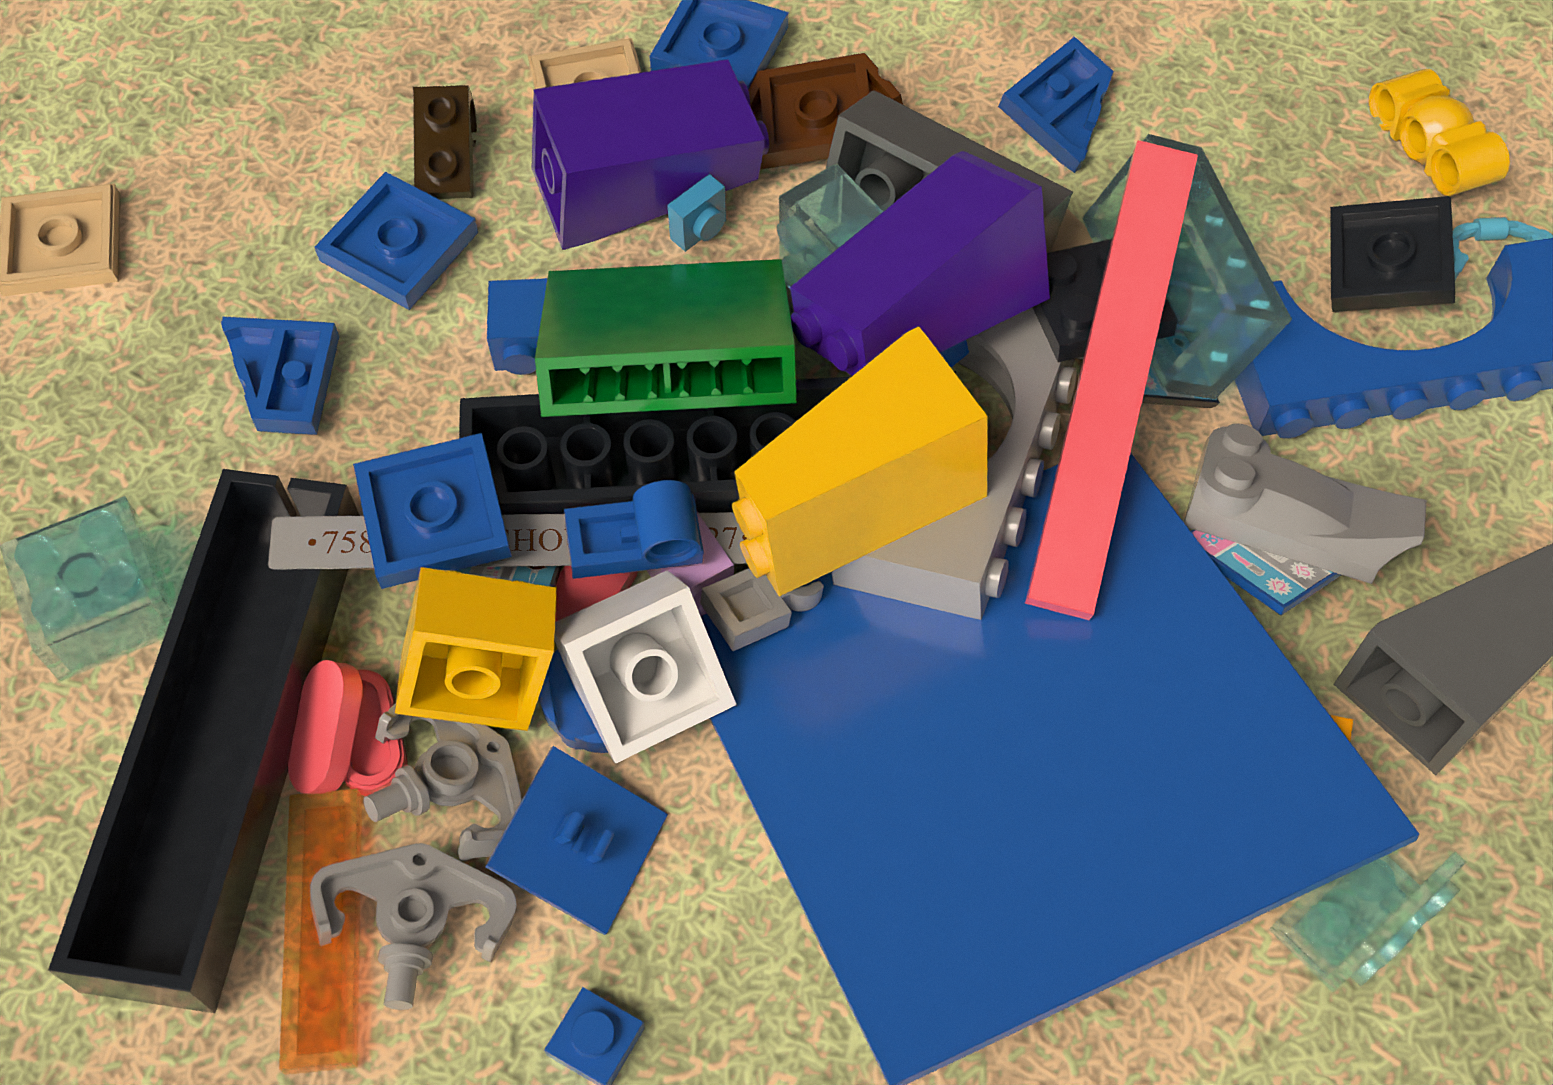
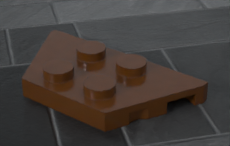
[748,53,904,170]

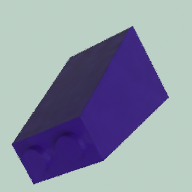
[531,59,769,250]
[790,151,1050,376]

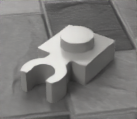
[700,568,824,651]

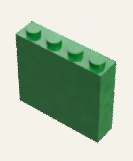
[535,259,796,417]

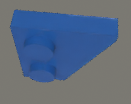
[998,36,1113,173]
[221,316,340,435]

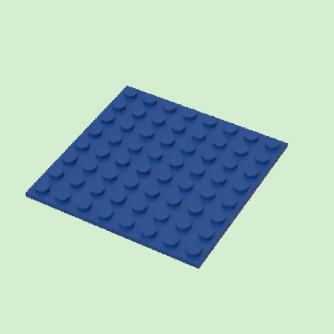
[701,452,1419,1085]

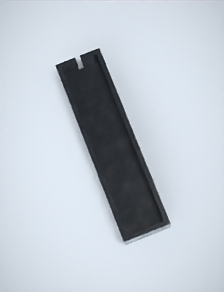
[48,469,360,1014]

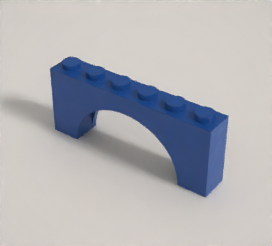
[1213,238,1553,439]

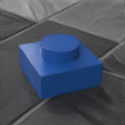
[544,987,645,1085]

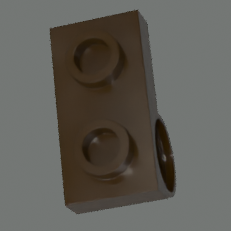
[413,85,477,199]

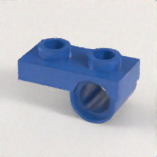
[564,480,704,579]

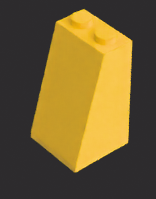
[732,327,988,597]

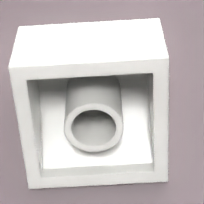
[554,570,736,764]

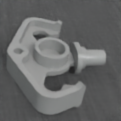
[364,703,522,861]
[310,843,517,1010]

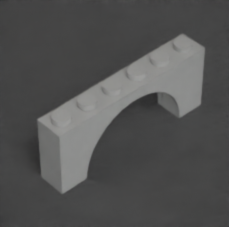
[832,308,1084,620]

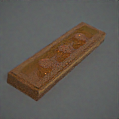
[279,789,362,1075]

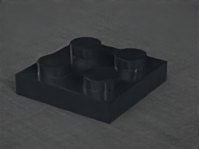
[1330,196,1455,312]
[1032,239,1178,362]

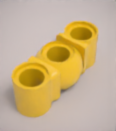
[1368,69,1510,196]

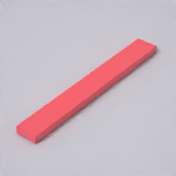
[1025,140,1198,620]

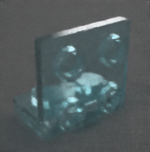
[1269,851,1467,992]

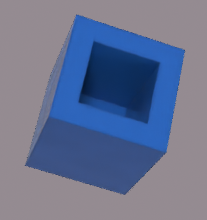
[487,278,547,375]

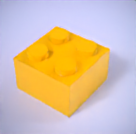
[395,567,557,731]

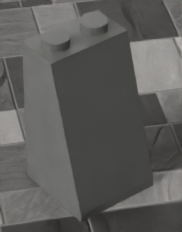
[1333,543,1553,775]

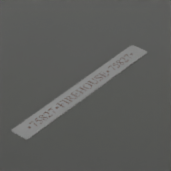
[268,512,747,569]

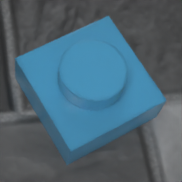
[667,174,726,252]

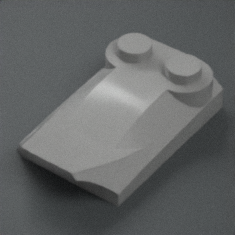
[1184,424,1427,584]

